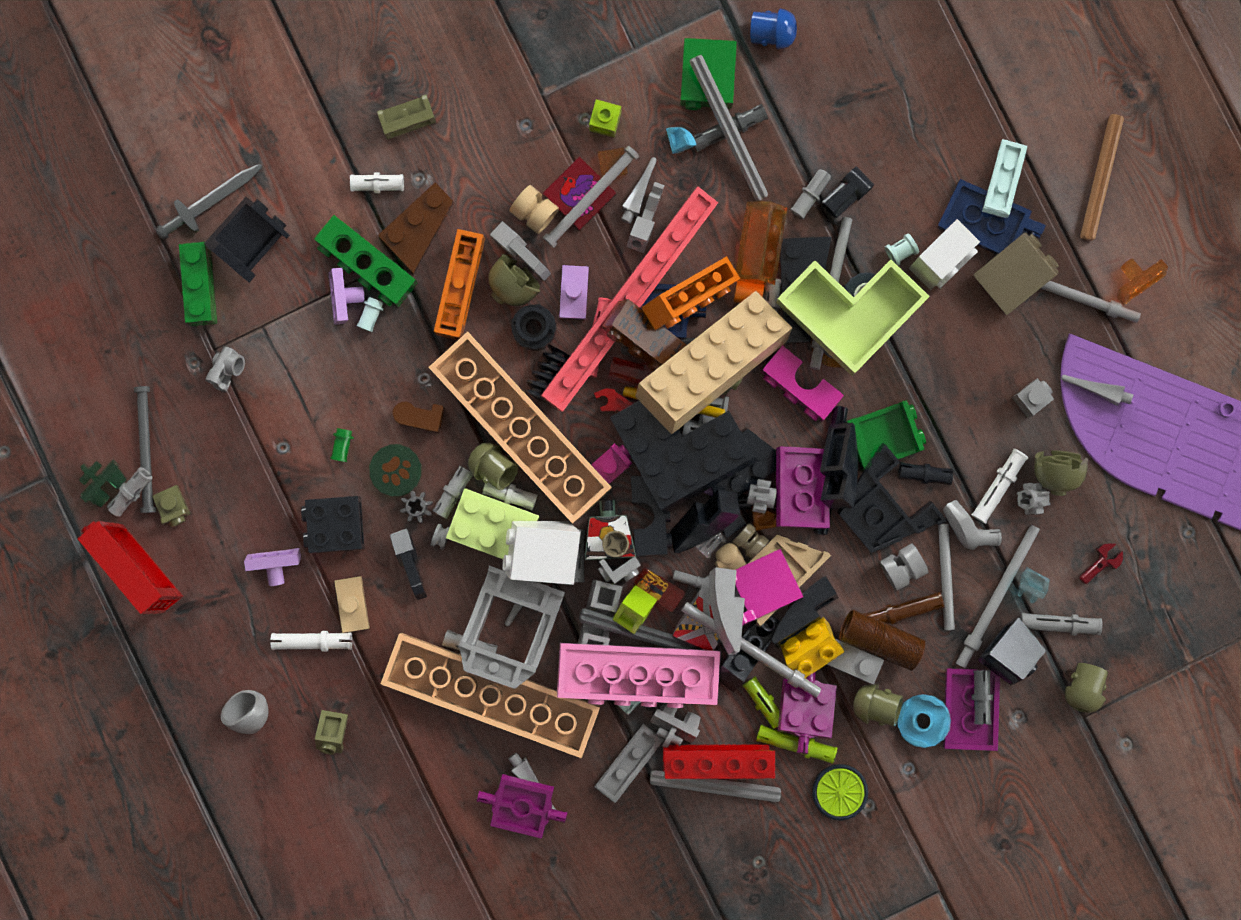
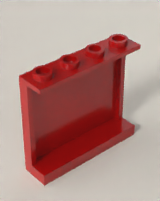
[663,744,775,779]

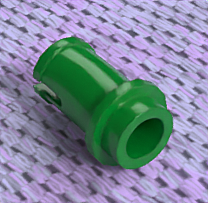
[330,428,354,462]

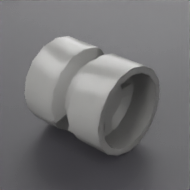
[879,543,929,591]

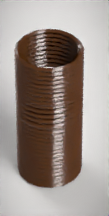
[839,609,926,671]

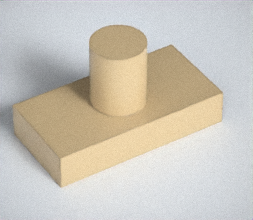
[335,576,370,633]

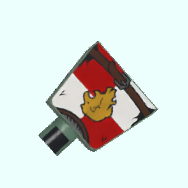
[585,500,636,560]

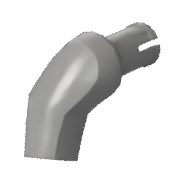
[943,500,1002,550]

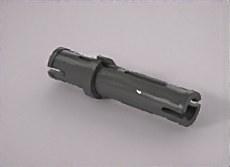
[693,104,768,152]

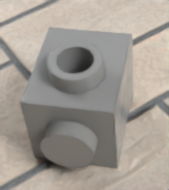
[1011,378,1054,418]

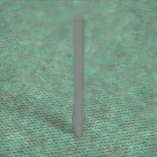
[809,217,852,370]
[1040,281,1141,323]
[956,525,1040,668]
[681,602,821,698]

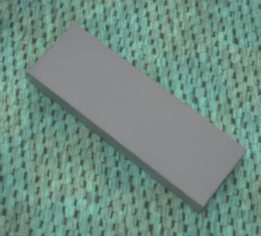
[594,724,664,803]

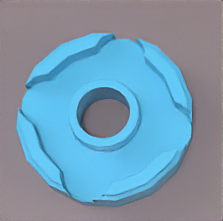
[897,694,951,748]

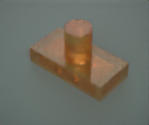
[1117,258,1168,306]

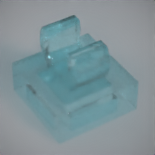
[1018,567,1050,603]

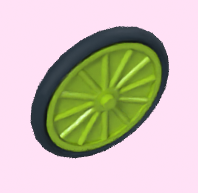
[812,764,868,821]

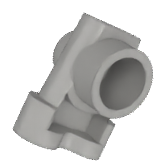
[205,346,245,392]

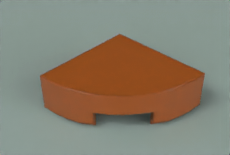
[751,506,776,530]

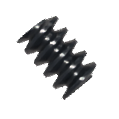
[522,344,570,403]

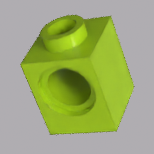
[589,99,621,138]
[612,585,657,634]

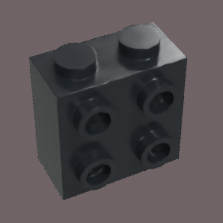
[301,496,365,553]

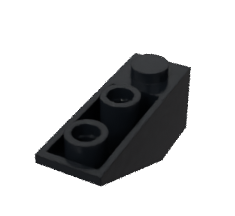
[719,615,780,693]

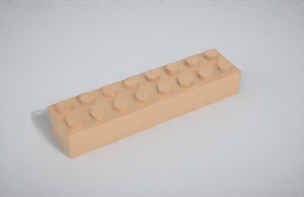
[429,332,612,524]
[381,633,600,758]

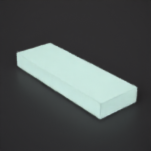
[982,139,1027,219]

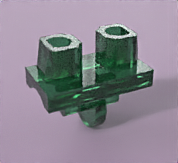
[79,459,127,508]

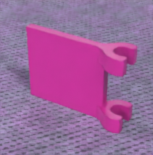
[735,549,803,626]

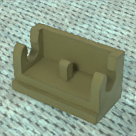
[377,95,436,140]

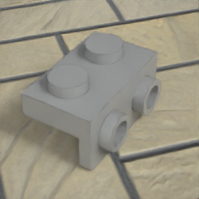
[598,557,641,584]

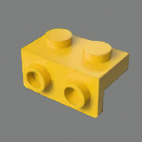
[781,617,844,678]

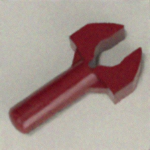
[1079,543,1123,584]

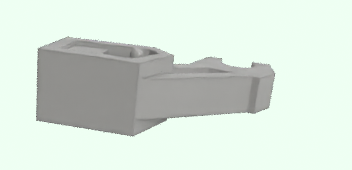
[626,182,664,253]
[490,221,551,281]

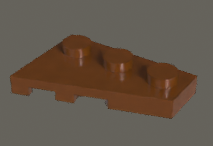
[378,182,454,274]

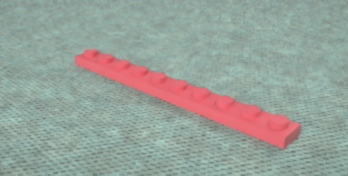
[541,187,718,412]

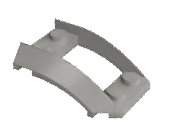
[459,566,565,689]

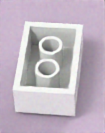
[909,219,980,290]

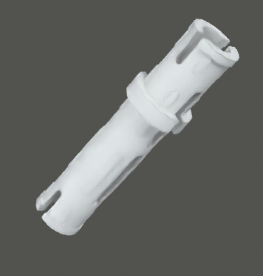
[971,449,1028,524]
[271,631,352,652]

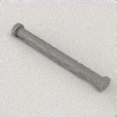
[542,146,639,248]

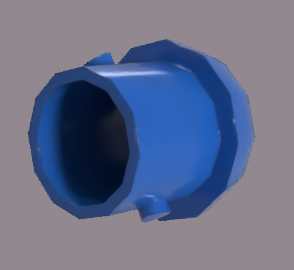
[750,8,797,50]

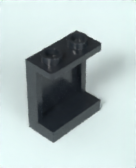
[204,197,290,283]

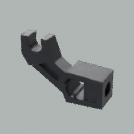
[390,529,427,600]

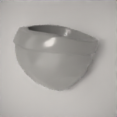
[221,690,269,734]

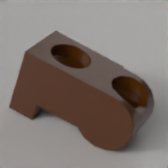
[393,402,445,433]

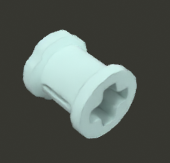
[885,233,919,266]

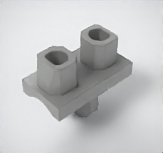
[650,703,701,748]

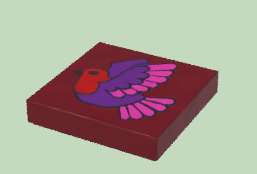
[543,156,616,231]

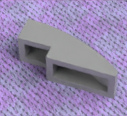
[709,567,745,655]

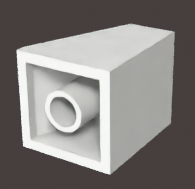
[503,521,580,585]

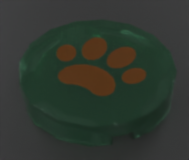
[369,444,422,496]

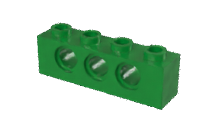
[314,215,418,308]

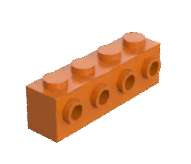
[641,256,740,330]

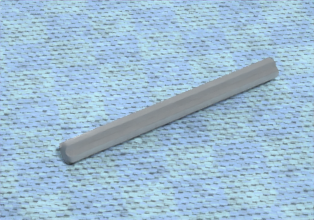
[690,55,768,201]

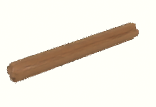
[1080,114,1124,241]

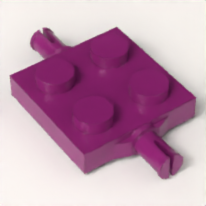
[778,671,837,754]
[477,774,567,839]

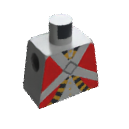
[673,587,722,650]

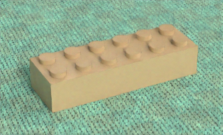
[635,291,792,434]

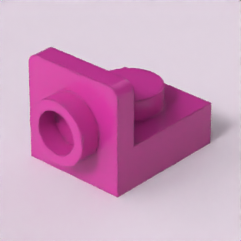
[591,443,632,484]

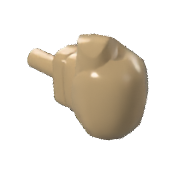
[715,543,747,570]

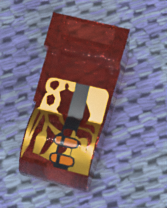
[633,567,685,613]

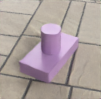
[559,265,589,320]
[328,268,364,325]
[244,548,301,586]

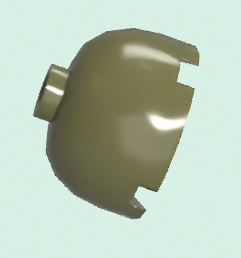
[488,254,540,306]
[1034,450,1088,496]

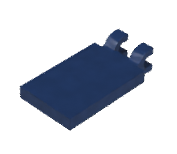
[937,179,1046,255]

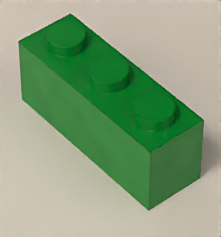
[179,242,217,326]

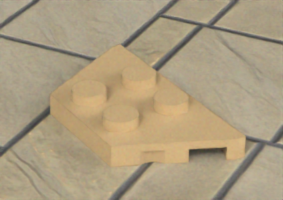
[748,535,831,627]

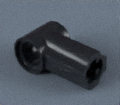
[821,166,875,219]

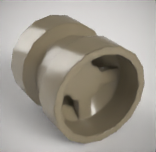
[732,523,769,560]
[602,531,629,558]

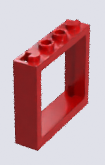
[78,521,183,614]

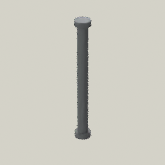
[134,386,156,513]

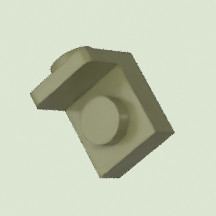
[152,485,191,527]
[315,710,348,755]

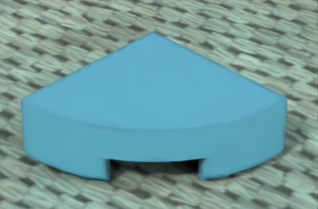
[666,127,696,154]

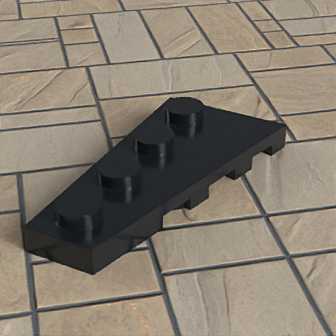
[779,237,832,344]

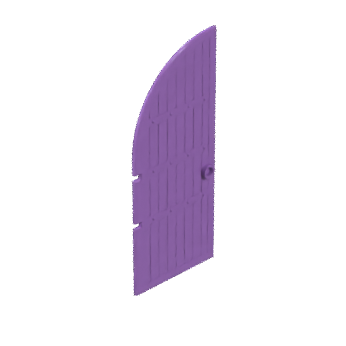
[1061,334,1241,531]

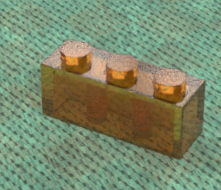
[736,201,788,285]

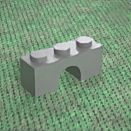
[577,580,623,645]

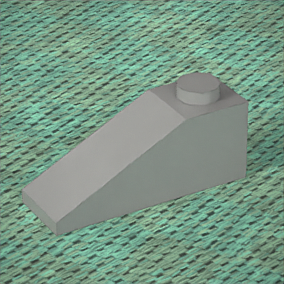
[827,639,884,685]

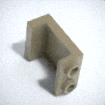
[974,232,1059,315]

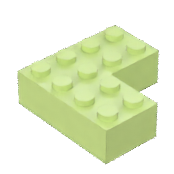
[776,260,930,376]

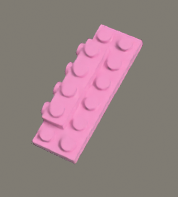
[557,643,720,708]

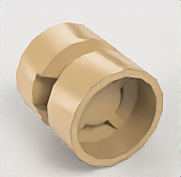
[509,185,559,234]

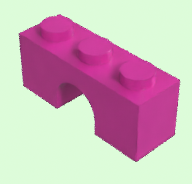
[761,345,844,422]

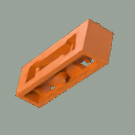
[434,229,485,340]

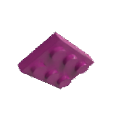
[776,446,830,529]
[943,668,1000,751]

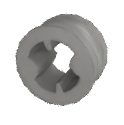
[431,524,450,550]

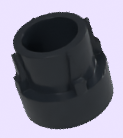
[511,304,556,351]

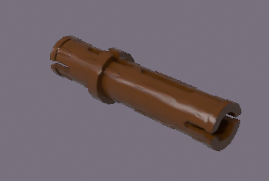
[864,591,945,625]

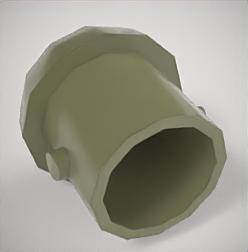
[468,443,518,490]
[1065,663,1108,713]
[853,684,903,726]

